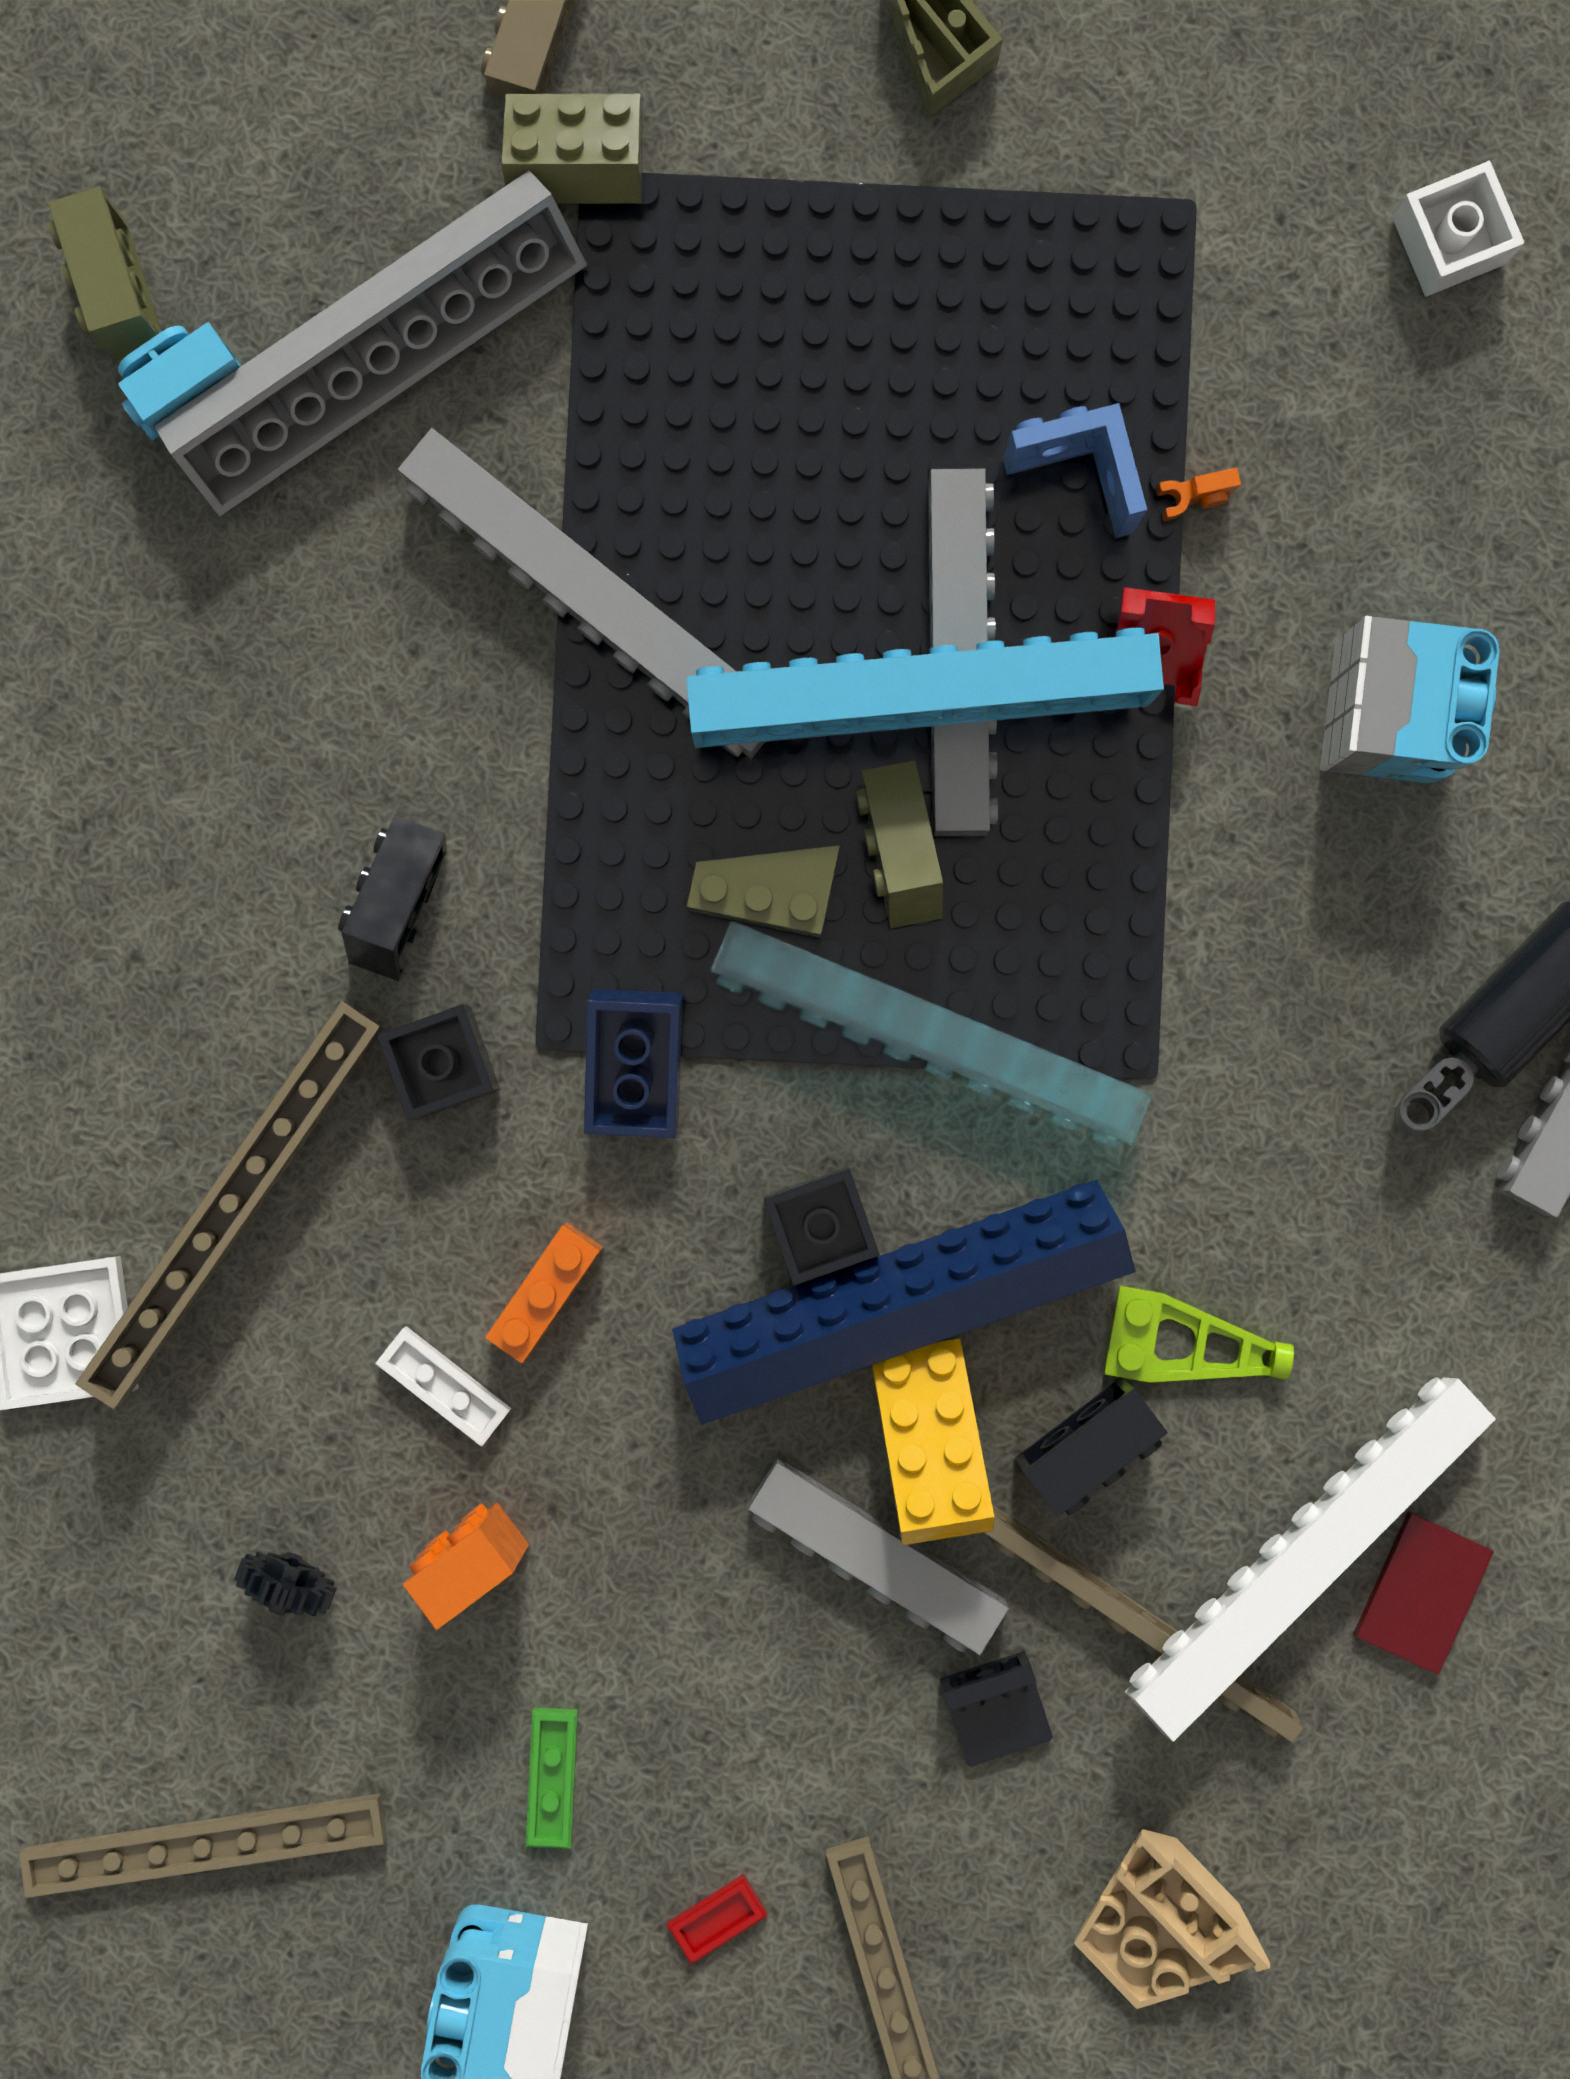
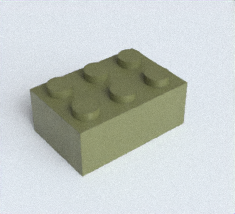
[501,94,643,204]
[47,186,162,361]

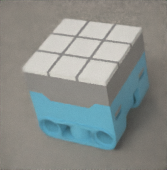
[1320,616,1499,784]

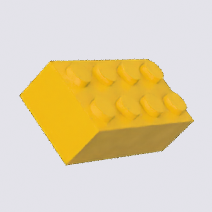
[872,1339,994,1545]

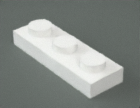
[375,1326,512,1447]

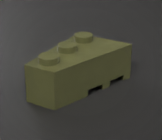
[855,760,943,929]

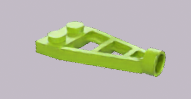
[1103,1285,1294,1383]

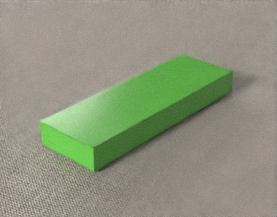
[526,1707,578,1849]

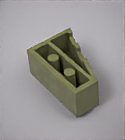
[885,0,1003,119]
[687,845,840,938]

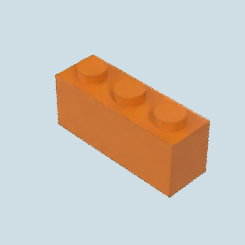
[485,1222,604,1363]

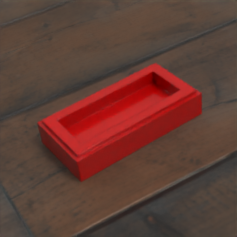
[667,1874,767,1965]

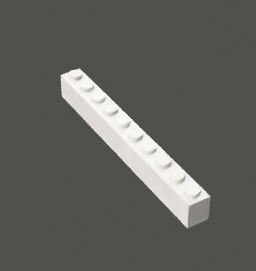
[1125,1377,1496,1742]

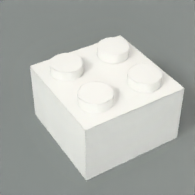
[1392,161,1525,297]

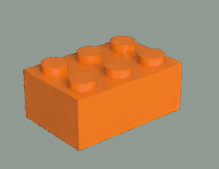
[403,1502,529,1631]

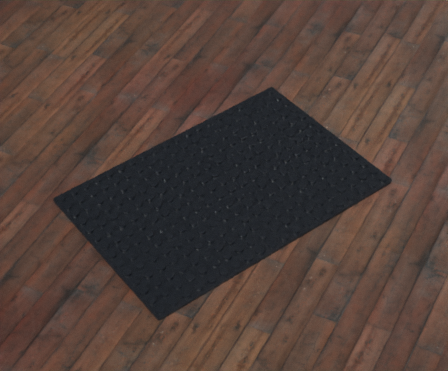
[535,173,1197,1080]

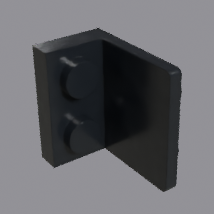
[940,1651,1053,1766]

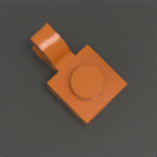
[1155,468,1241,522]

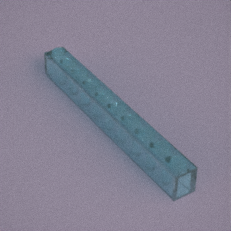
[710,920,1153,1150]

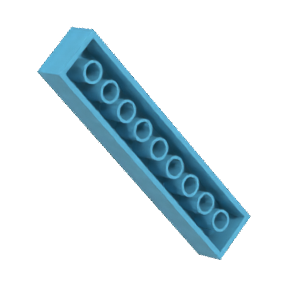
[686,628,1164,748]

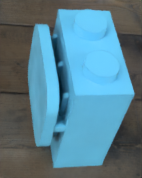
[118,322,241,441]

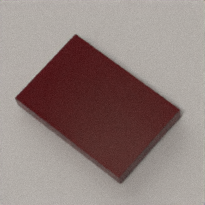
[1353,1511,1494,1675]

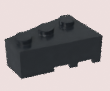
[338,815,447,981]

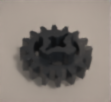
[234,1552,337,1616]

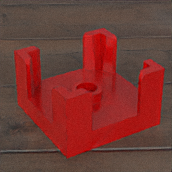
[1115,587,1215,706]

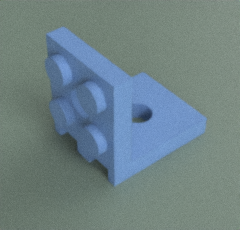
[1003,403,1147,538]

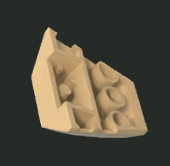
[1074,1829,1270,2009]

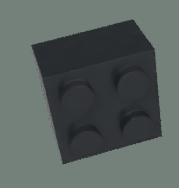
[377,1004,501,1121]
[764,1167,880,1285]

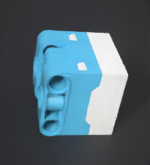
[421,1905,588,2079]

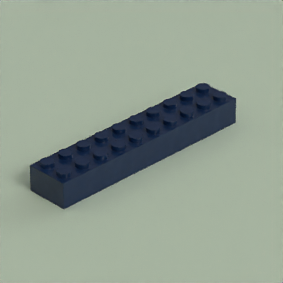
[672,1180,1136,1425]

